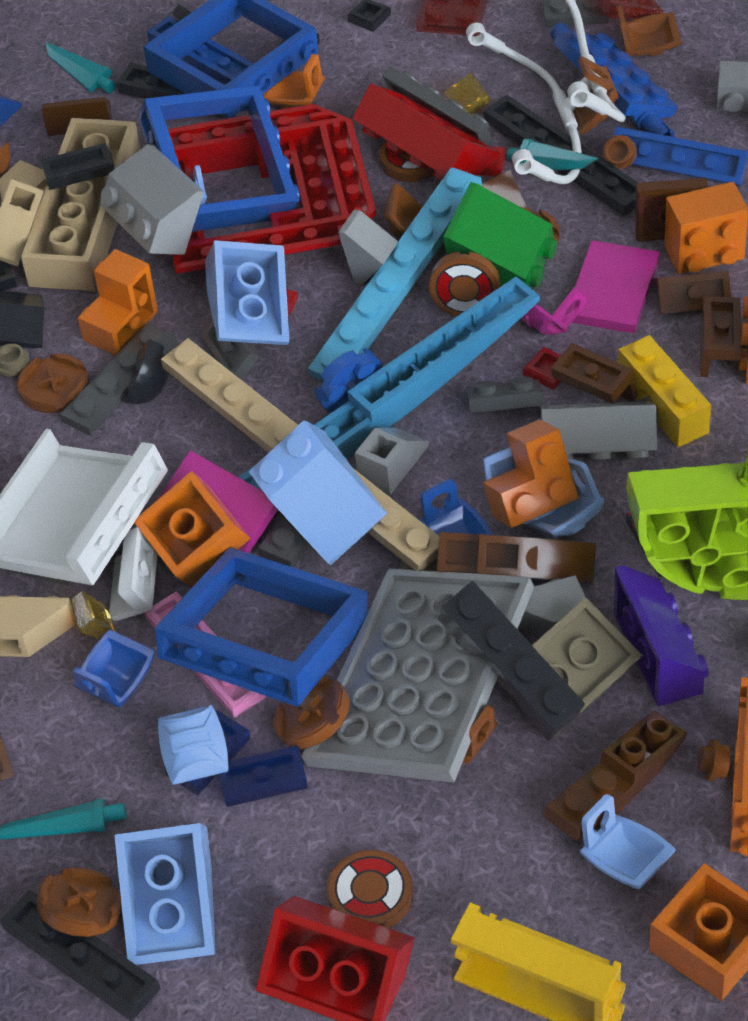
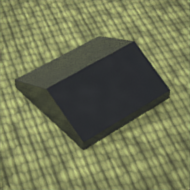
[0,290,45,349]

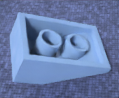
[205,241,289,345]
[249,420,388,565]
[115,823,216,965]

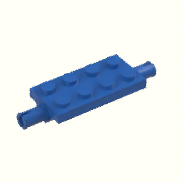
[550,23,678,137]

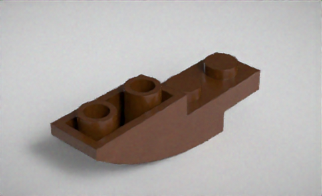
[437,532,596,582]
[544,710,687,841]

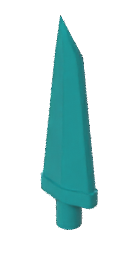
[45,42,116,93]
[506,139,598,171]
[0,798,127,840]

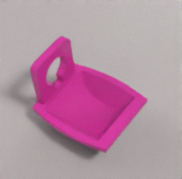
[520,288,588,335]

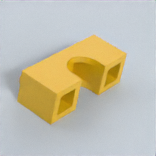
[618,335,711,448]

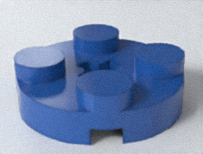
[314,349,383,413]

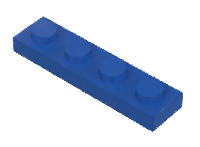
[147,16,254,83]
[614,126,748,186]

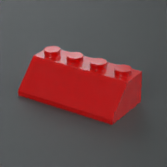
[352,83,501,181]

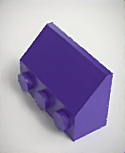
[614,565,709,707]

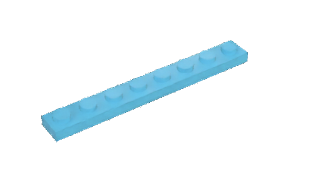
[308,167,482,381]

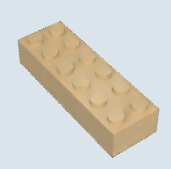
[21,118,141,291]

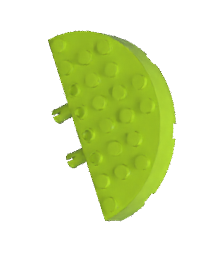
[626,449,748,600]

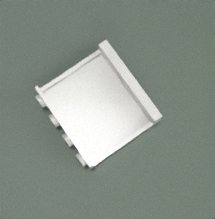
[0,429,168,585]

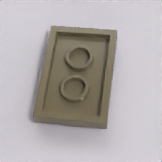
[497,597,643,739]

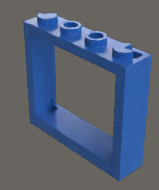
[143,0,318,119]
[138,85,300,232]
[155,547,368,707]

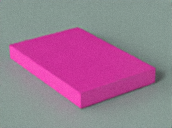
[565,240,660,334]
[157,450,278,553]

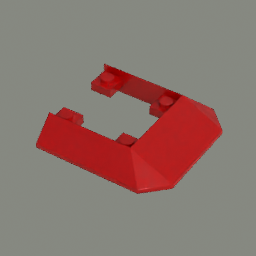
[168,104,376,274]

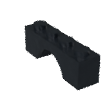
[438,580,585,741]

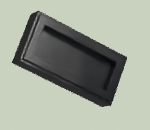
[41,143,114,190]

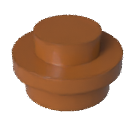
[603,135,637,170]
[698,739,730,781]

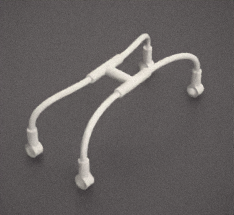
[466,0,626,184]

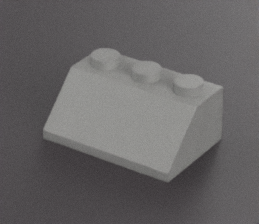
[100,144,204,255]
[540,401,657,459]

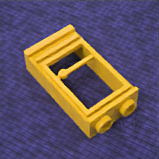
[451,902,626,1021]

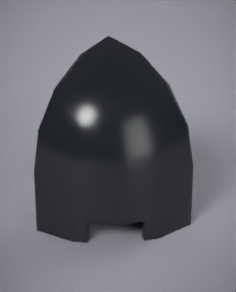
[124,339,169,405]

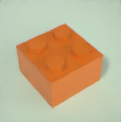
[664,181,748,275]
[134,471,251,588]
[649,863,748,1001]

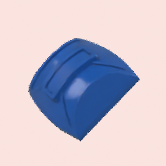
[419,479,493,535]
[72,629,156,708]

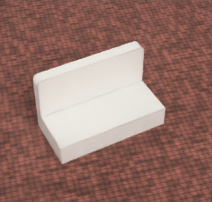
[109,527,158,621]

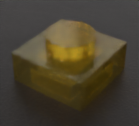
[445,72,491,115]
[70,591,115,640]

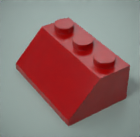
[256,896,415,1021]

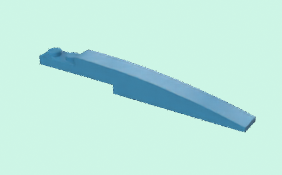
[238,277,540,491]

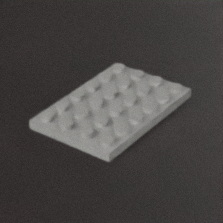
[301,569,534,782]

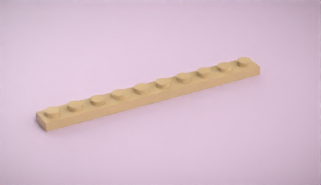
[161,338,439,571]

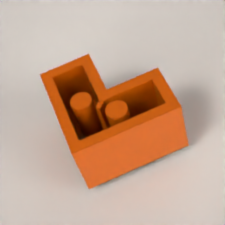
[78,249,158,355]
[482,419,579,528]

